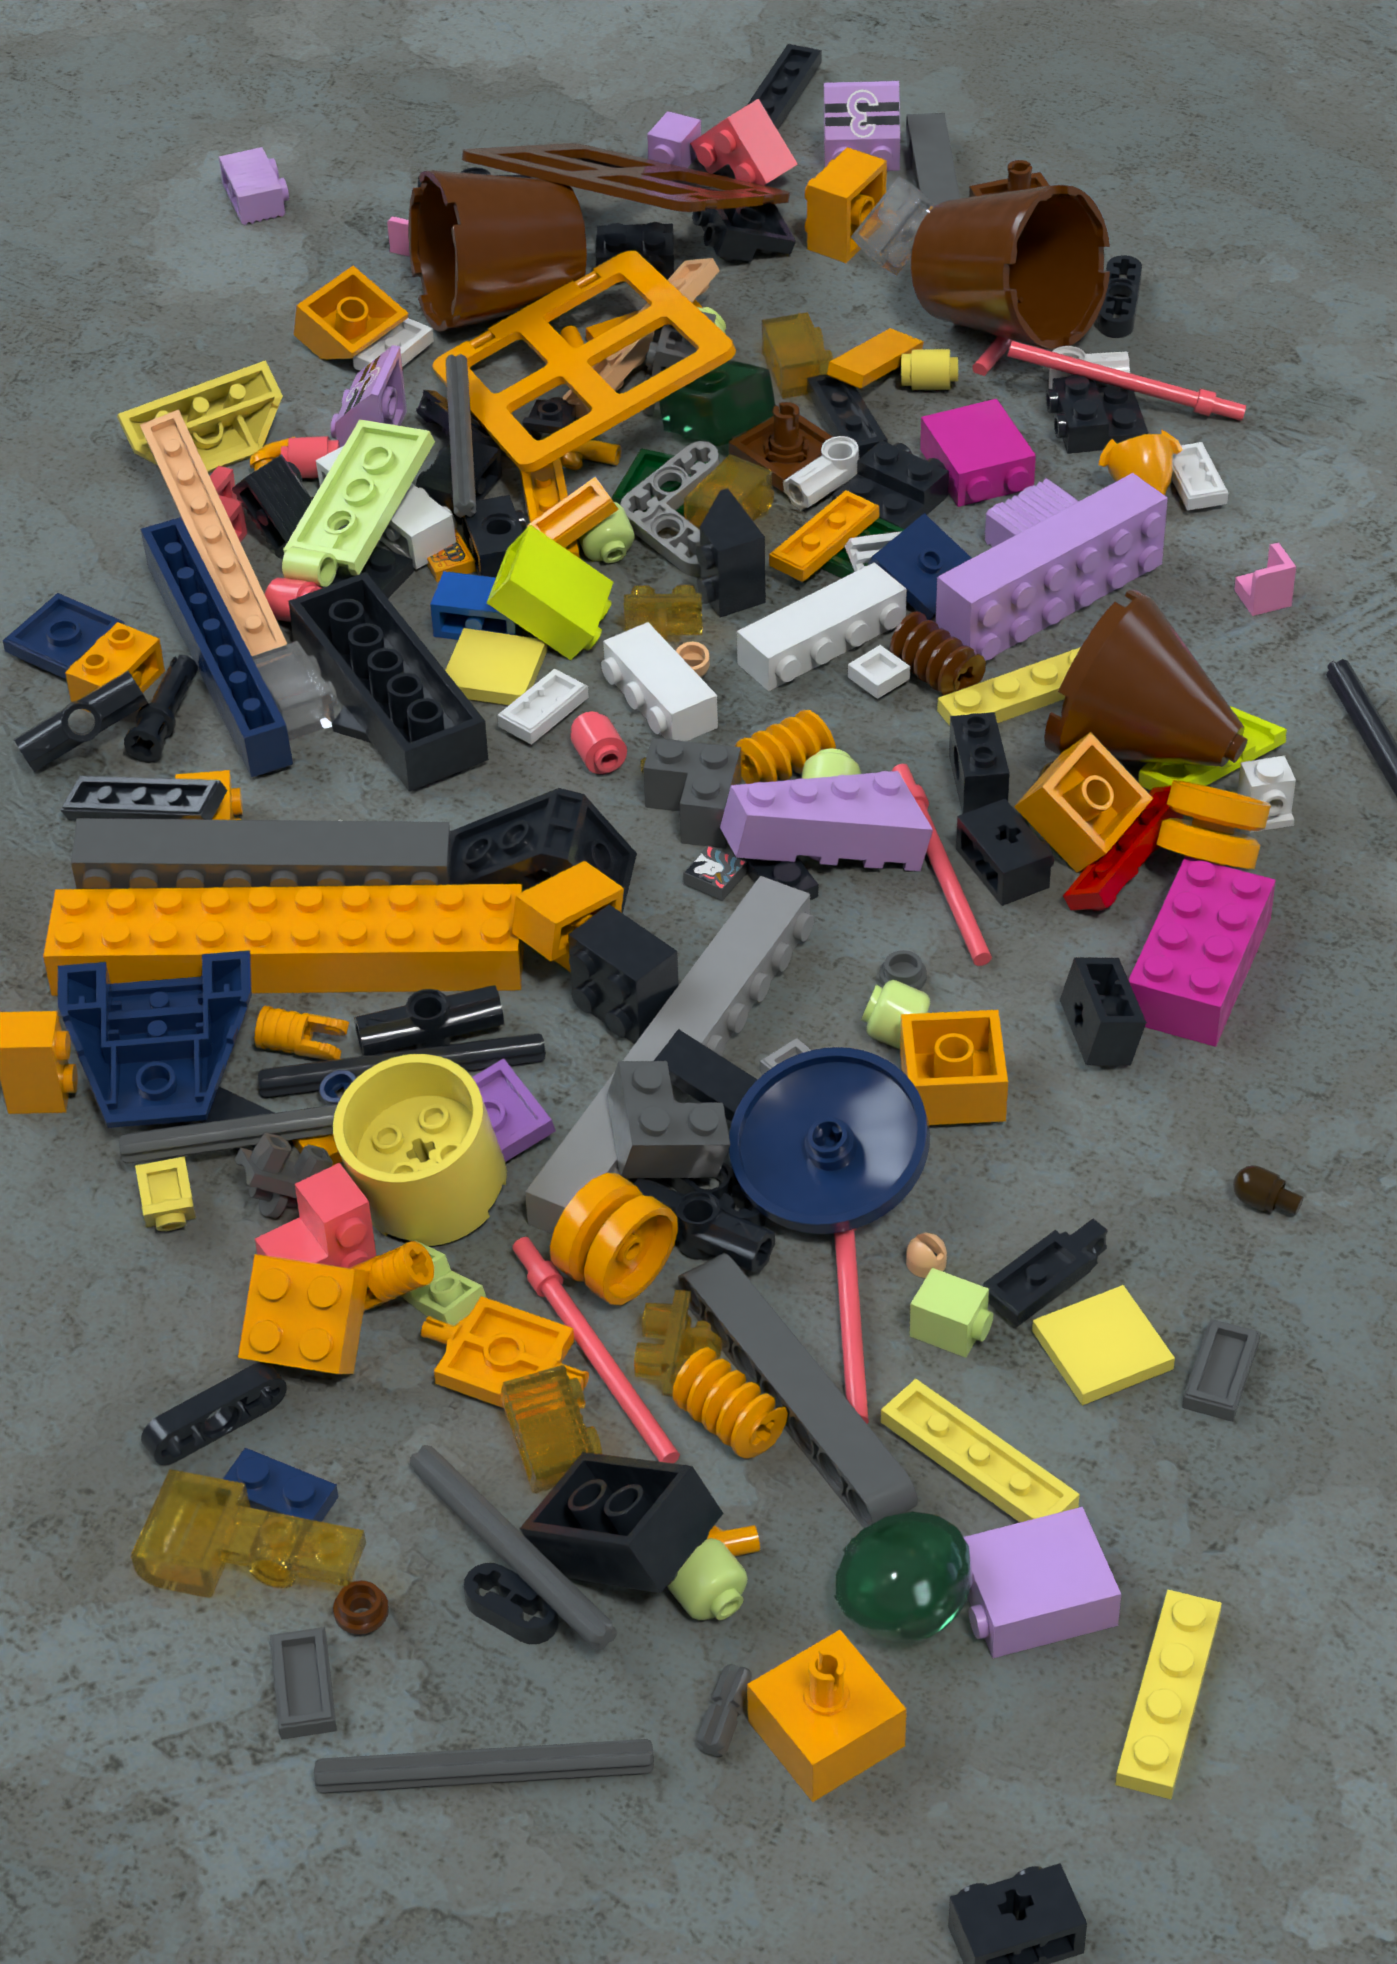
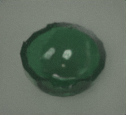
[834,1511,973,1643]

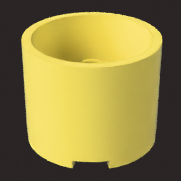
[333,1054,507,1246]

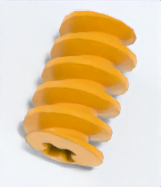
[735,710,836,784]
[673,1347,788,1459]

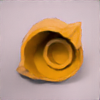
[1098,430,1183,495]

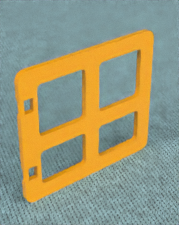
[432,251,736,472]

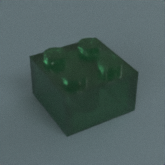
[659,360,776,446]

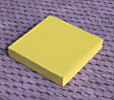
[445,628,547,705]
[1032,1285,1175,1406]

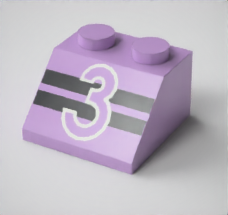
[824,81,900,171]
[331,345,407,447]

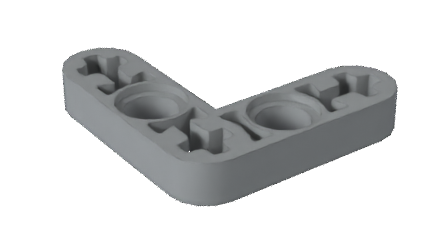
[620,441,721,577]

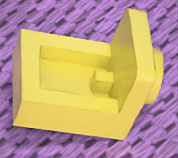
[135,1157,196,1231]

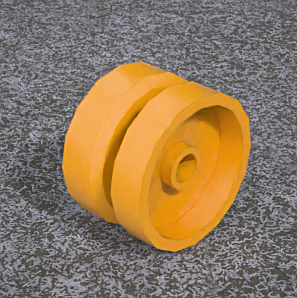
[1157,780,1271,869]
[550,1173,678,1305]

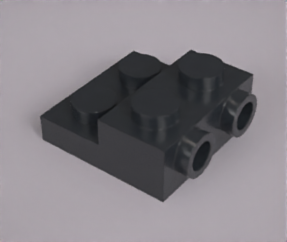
[692,188,796,262]
[596,222,674,283]
[1046,375,1149,454]
[832,440,949,529]

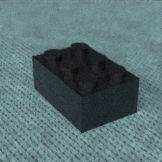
[519,1452,724,1593]

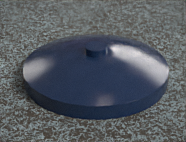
[729,1047,930,1234]

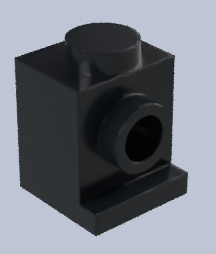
[522,397,576,458]

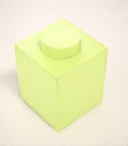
[910,1268,993,1358]

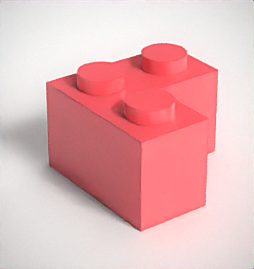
[690,99,798,186]
[255,1163,376,1268]

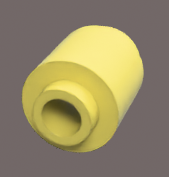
[901,349,958,390]

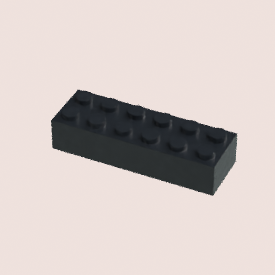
[288,572,489,792]

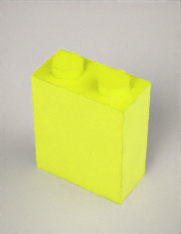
[487,524,613,660]

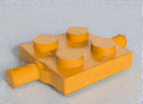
[421,1296,589,1417]

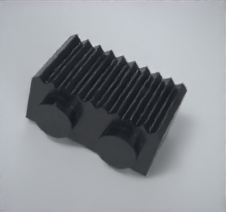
[416,441,502,525]
[232,454,314,558]

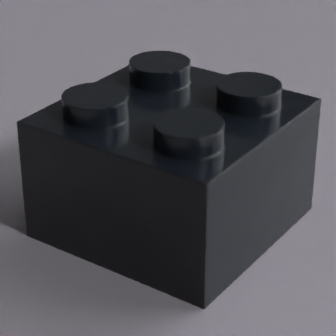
[568,904,679,1044]

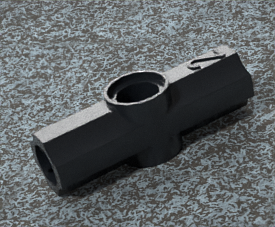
[14,670,148,772]
[354,985,504,1056]
[634,1178,776,1272]

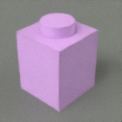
[647,111,701,168]

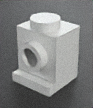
[1237,756,1296,833]

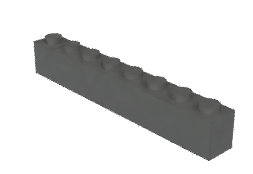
[71,818,451,889]

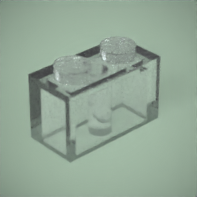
[851,176,936,276]
[252,641,338,741]

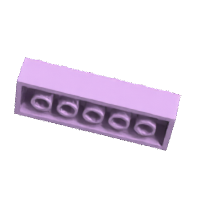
[936,473,1168,661]

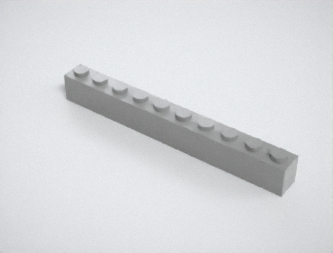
[525,876,814,1234]

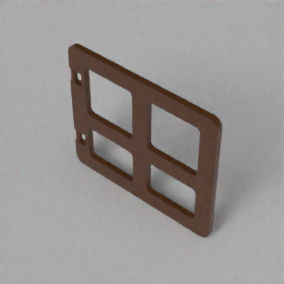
[462,143,790,212]

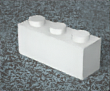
[601,622,718,741]

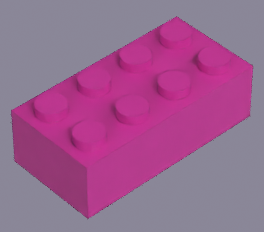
[1129,856,1276,1047]

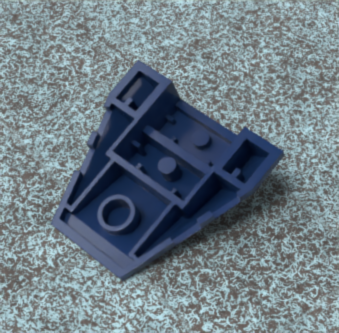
[58,950,252,1128]

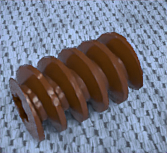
[890,611,986,696]

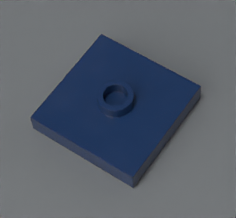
[868,513,972,620]
[3,593,125,679]

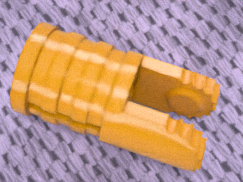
[255,1005,349,1061]
[350,1241,434,1311]

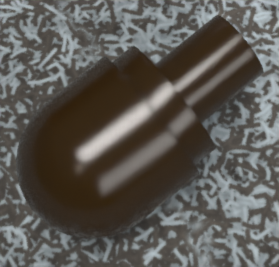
[1233,1165,1304,1215]

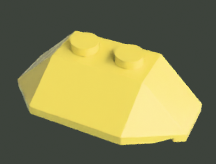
[117,360,283,473]

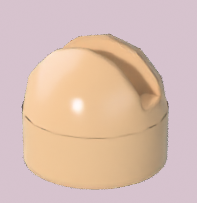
[676,642,710,678]
[906,1233,947,1278]

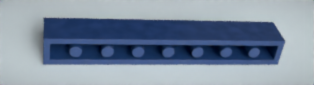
[140,517,293,777]

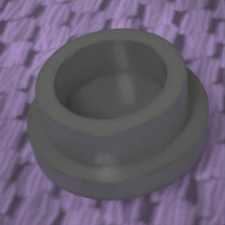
[879,950,927,990]

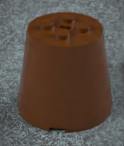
[408,170,587,331]
[911,185,1110,349]

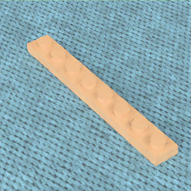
[140,409,291,668]

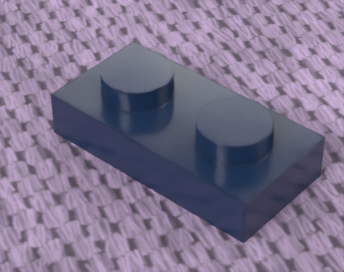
[217,1448,339,1537]

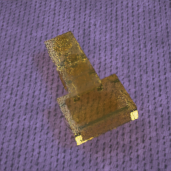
[131,1469,366,1598]

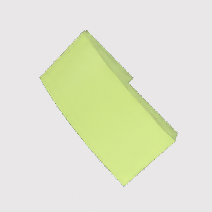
[401,1240,487,1326]

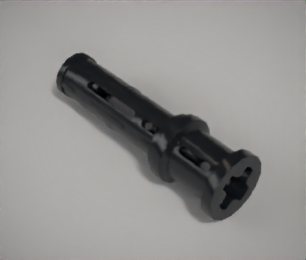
[124,654,198,762]

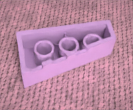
[720,771,933,871]

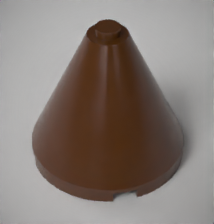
[1044,589,1248,767]

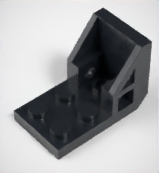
[450,788,637,913]

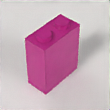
[920,399,1036,507]

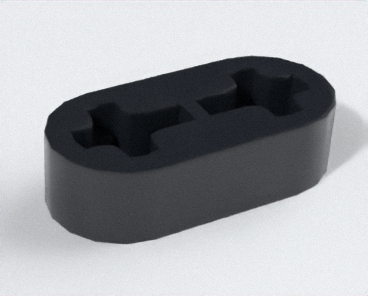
[464,1563,559,1644]

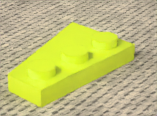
[1138,706,1287,790]

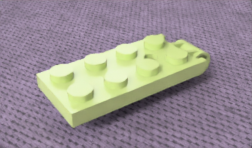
[282,419,435,587]

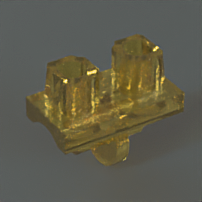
[624,585,702,642]
[634,1290,723,1396]

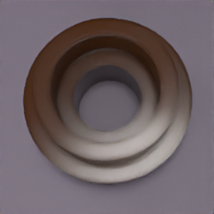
[333,1580,389,1634]

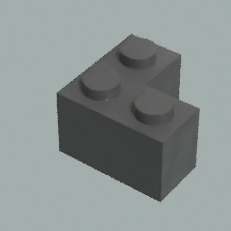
[643,738,742,849]
[607,1061,730,1178]

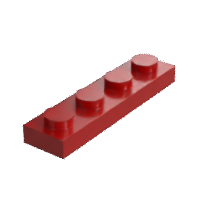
[1063,786,1184,911]

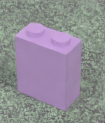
[951,1507,1121,1658]

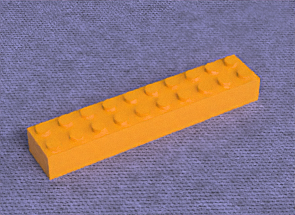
[43,884,524,996]

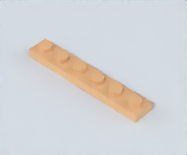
[563,258,720,418]

